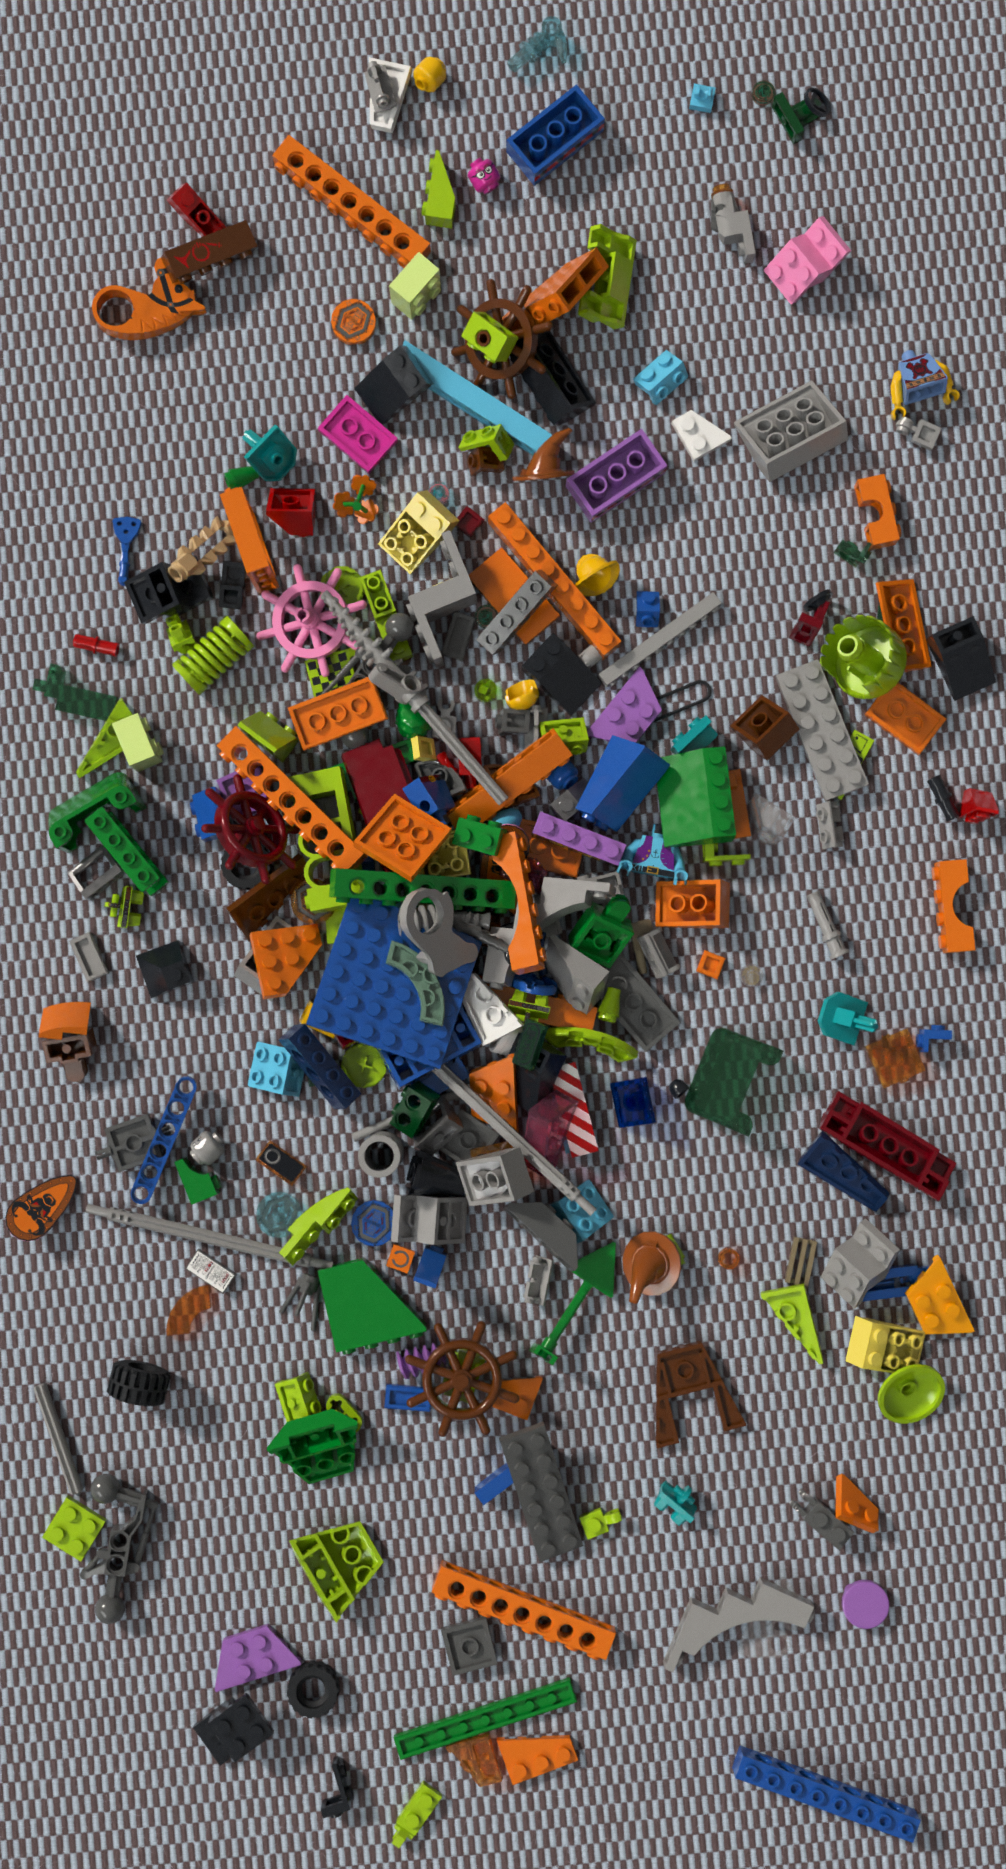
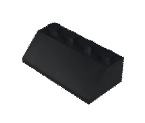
[509,331,596,426]

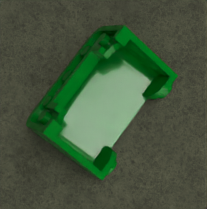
[48,772,147,853]

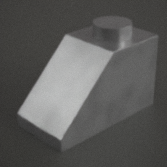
[550,778,588,822]

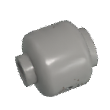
[190,1131,224,1165]

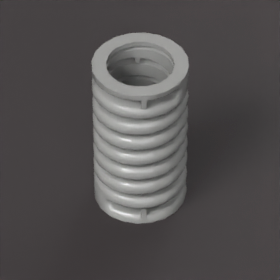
[358,1131,404,1178]

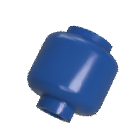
[546,760,578,790]

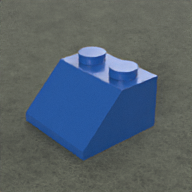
[190,787,223,842]

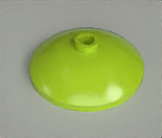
[877,1364,945,1424]

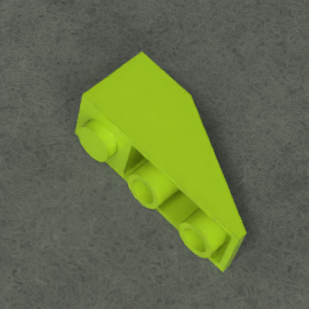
[422,150,456,229]

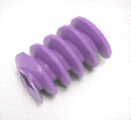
[396,1343,447,1379]

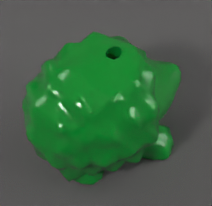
[395,703,433,740]

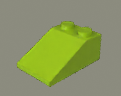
[238,711,299,763]

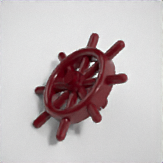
[201,774,300,885]

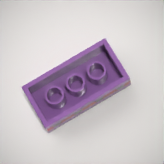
[566,429,668,523]

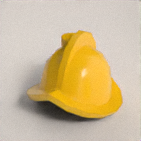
[575,554,620,596]

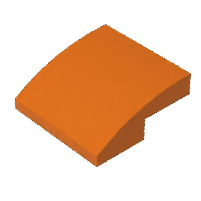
[38,1002,91,1040]

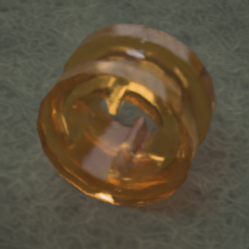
[718,1248,740,1270]

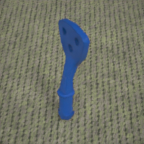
[112,517,142,586]

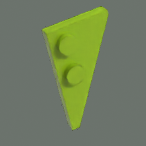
[76,698,133,778]
[760,1283,824,1364]

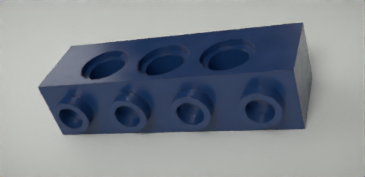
[278,1024,361,1109]

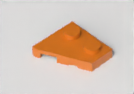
[487,1376,543,1420]

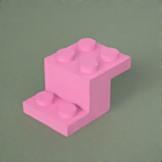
[764,216,851,305]

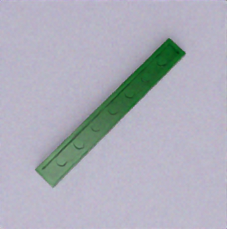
[393,1677,577,1760]

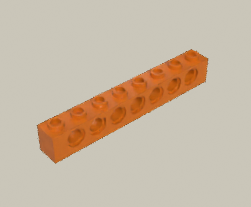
[272,135,431,268]
[216,726,368,870]
[431,1560,616,1660]

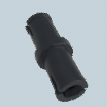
[927,775,960,822]

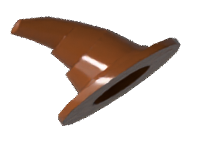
[512,428,575,481]
[622,1231,682,1304]

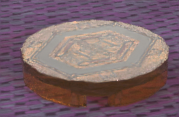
[291,879,334,924]

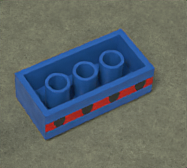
[506,84,605,186]

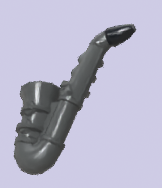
[452,910,511,964]

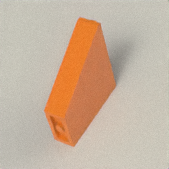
[502,247,609,331]

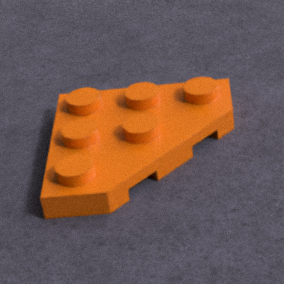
[249,924,322,999]

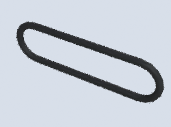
[653,680,712,723]

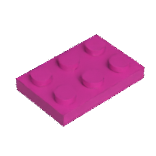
[317,395,398,474]

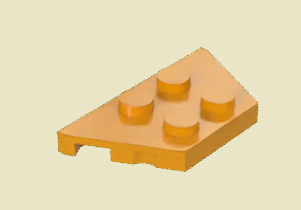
[905,1255,975,1334]

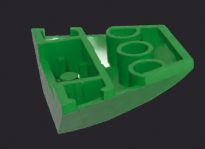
[267,1409,358,1484]

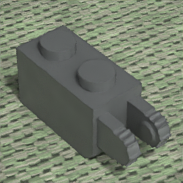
[789,1488,854,1551]

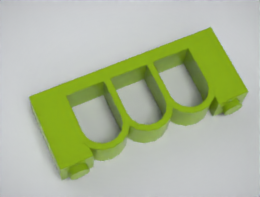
[289,766,362,914]

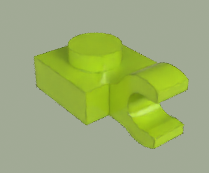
[579,1507,622,1539]

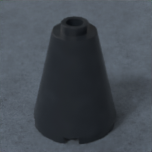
[406,1150,465,1196]

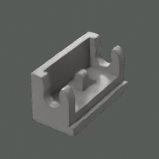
[637,927,681,979]

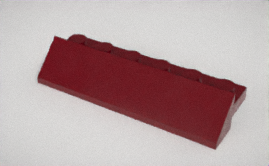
[819,1091,956,1202]

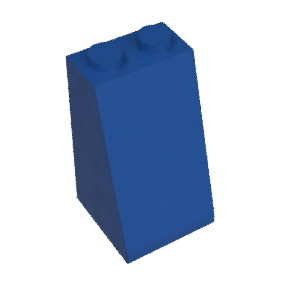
[575,735,670,832]

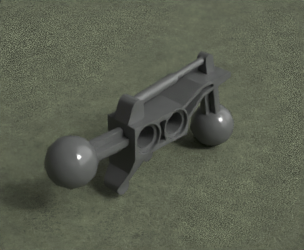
[318,613,414,749]
[80,1474,158,1624]

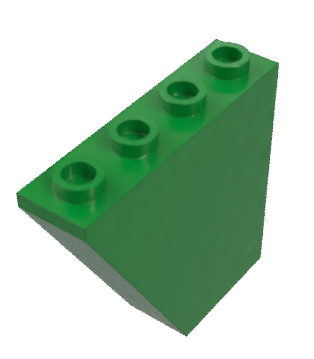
[318,1258,427,1355]

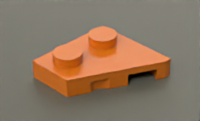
[835,1474,879,1533]

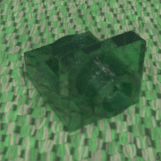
[833,539,872,568]

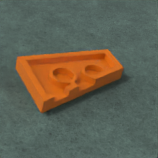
[497,1735,578,1785]

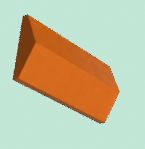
[876,579,932,673]

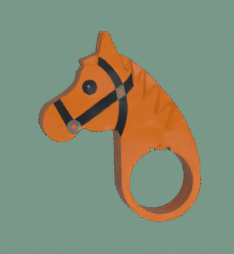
[92,258,207,340]

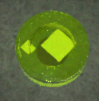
[474,679,497,702]

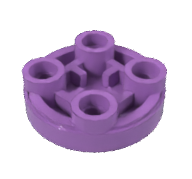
[842,1580,889,1629]

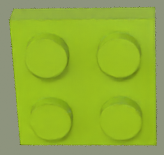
[42,1495,107,1562]

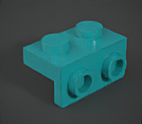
[670,715,718,754]

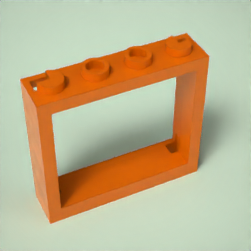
[220,487,280,595]

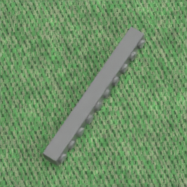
[598,592,722,688]

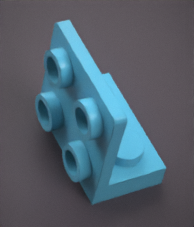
[248,1042,304,1097]
[550,1179,614,1244]

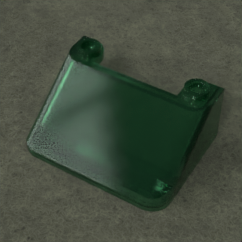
[684,1028,784,1137]

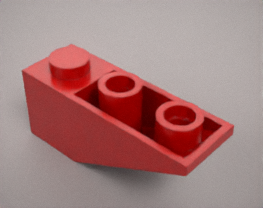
[166,182,226,237]
[959,788,999,824]

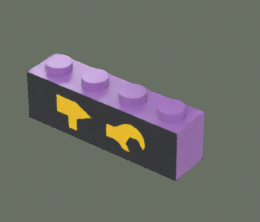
[532,811,626,868]

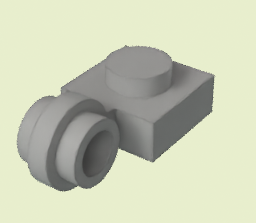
[895,417,941,451]

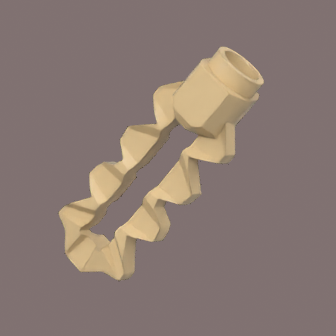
[168,516,236,582]

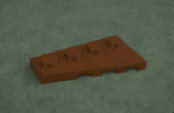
[226,853,306,942]

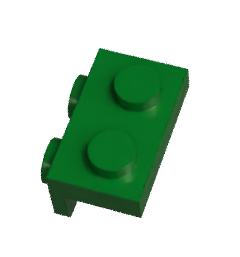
[452,814,508,856]

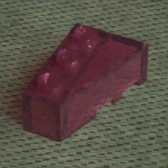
[524,1090,578,1176]

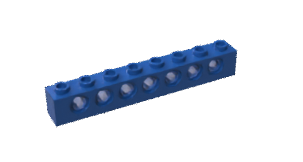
[732,1745,921,1843]

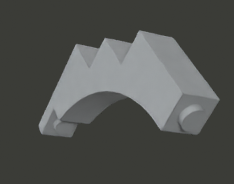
[482,877,616,990]
[663,1577,815,1672]

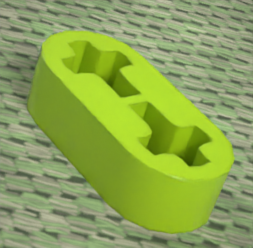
[326,1393,363,1432]

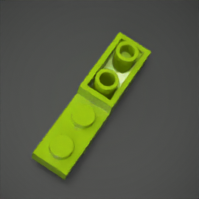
[359,569,413,661]
[279,1187,358,1266]

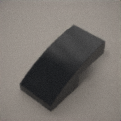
[219,561,246,609]

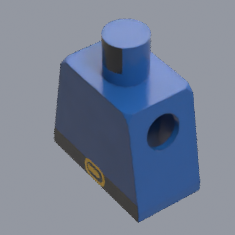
[402,774,455,826]

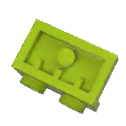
[539,717,589,755]
[275,1372,322,1422]

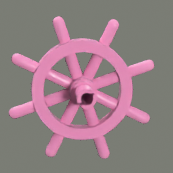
[256,564,367,677]

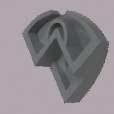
[414,760,467,799]

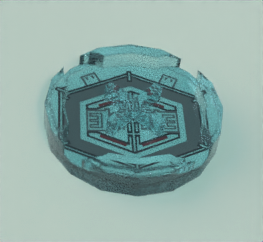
[256,1191,302,1238]

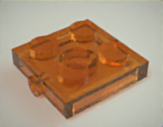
[864,1028,926,1089]

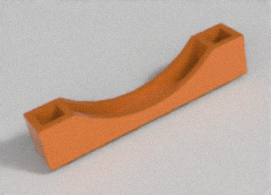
[492,831,547,975]

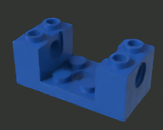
[377,1006,482,1090]

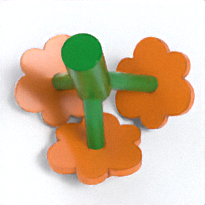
[333,475,379,525]

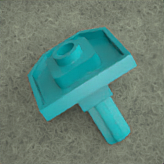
[242,425,297,482]
[818,992,879,1046]

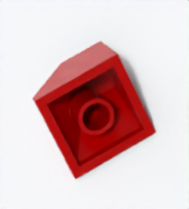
[266,488,316,537]

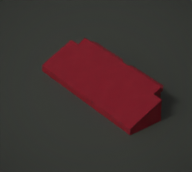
[341,739,413,872]

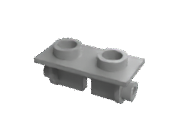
[364,61,397,113]
[525,705,548,749]
[816,801,844,849]
[523,1255,554,1306]

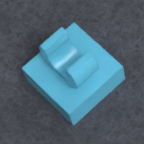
[689,83,716,113]

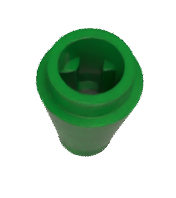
[224,466,259,489]

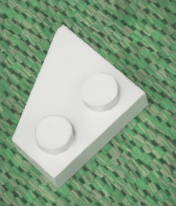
[671,410,732,462]

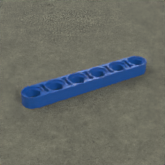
[131,1076,197,1204]

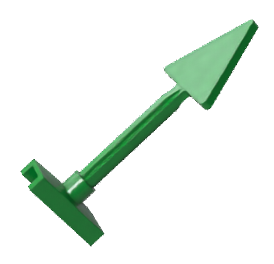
[529,1242,616,1365]

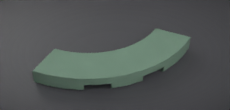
[385,941,445,1027]

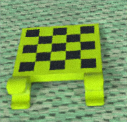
[305,648,356,697]

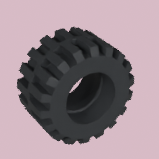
[107,1360,171,1406]

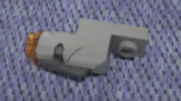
[711,184,756,264]

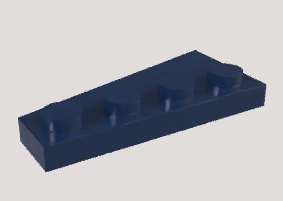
[798,1130,889,1212]

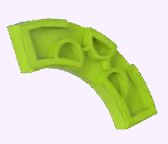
[542,1027,638,1063]

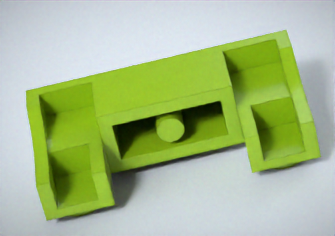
[578,224,637,329]

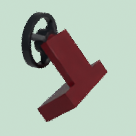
[789,589,833,647]

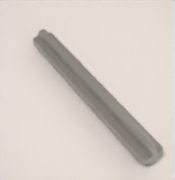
[34,1383,83,1495]

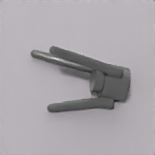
[279,1273,321,1331]

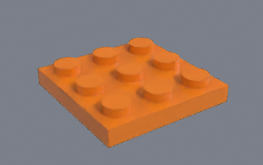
[353,794,452,882]

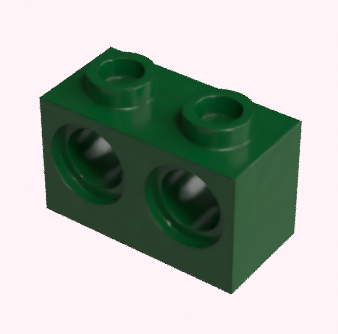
[389,1081,441,1139]

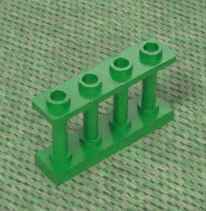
[85,807,169,896]

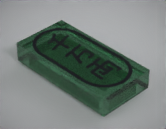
[512,1018,548,1071]

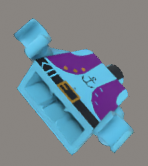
[617,824,688,885]

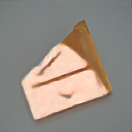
[446,1733,503,1787]

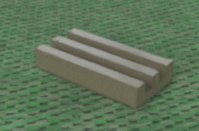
[785,1236,817,1287]

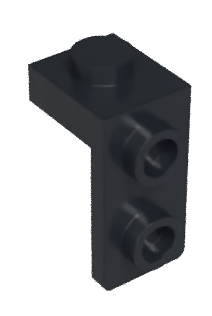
[321,1756,354,1819]

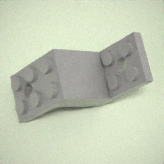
[406,530,478,668]

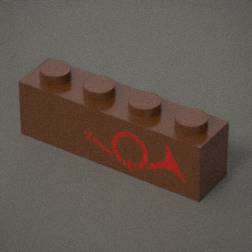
[161,220,257,284]

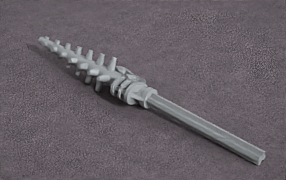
[321,590,508,806]

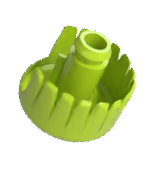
[820,615,907,699]

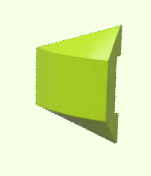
[289,1521,384,1623]

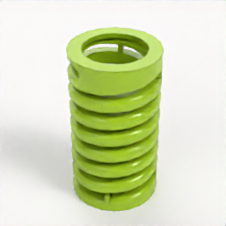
[172,616,255,695]

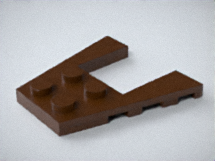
[656,1341,746,1449]

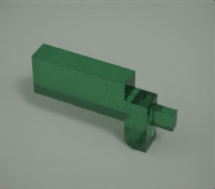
[32,663,120,721]

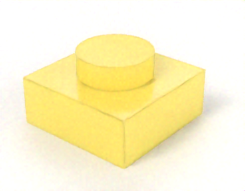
[411,735,437,762]

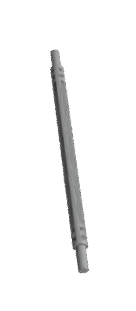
[432,1064,597,1216]
[86,1204,333,1269]

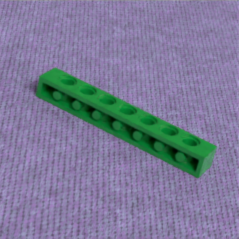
[329,868,516,914]

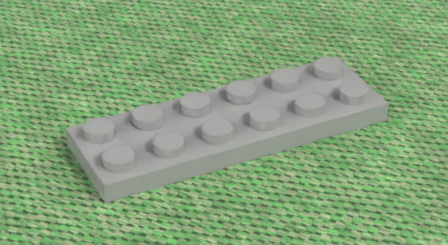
[775,659,869,802]

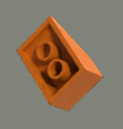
[655,879,730,929]

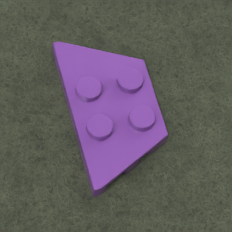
[587,666,662,743]
[215,1624,302,1692]

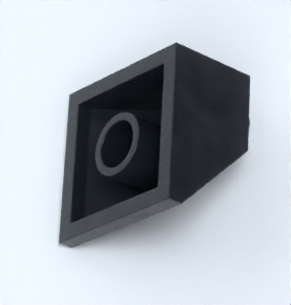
[136,940,195,998]

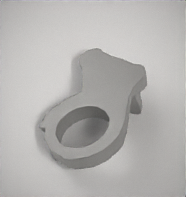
[399,888,478,977]

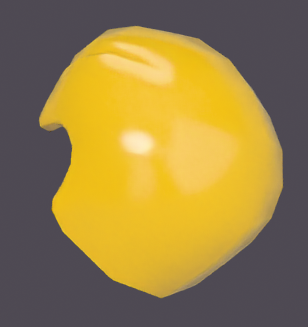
[505,679,539,710]

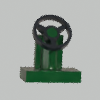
[772,87,831,145]

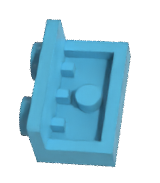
[633,350,688,405]

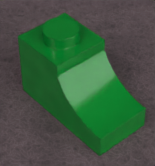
[174,1157,222,1205]

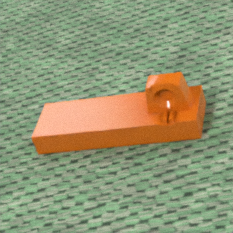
[728,769,751,839]

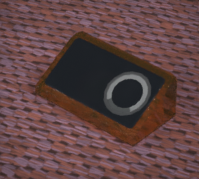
[255,1140,307,1186]

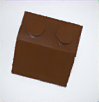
[730,695,800,761]

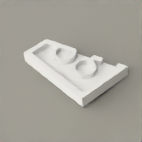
[369,57,412,133]
[462,973,525,1046]

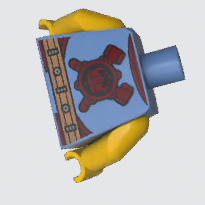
[890,350,960,421]

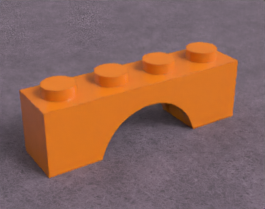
[932,859,975,953]

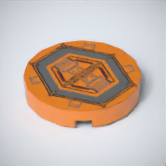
[331,299,376,345]

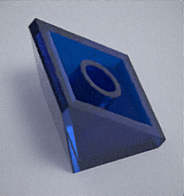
[610,1076,656,1128]

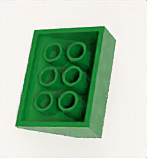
[657,746,736,848]

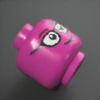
[467,157,501,195]

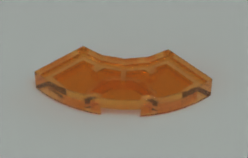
[166,1284,211,1336]

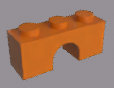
[854,474,901,551]

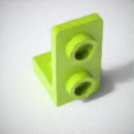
[458,424,515,461]
[702,843,751,867]

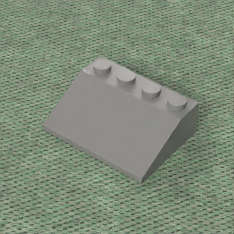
[734,380,848,482]

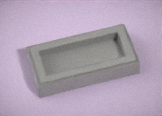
[69,932,109,983]

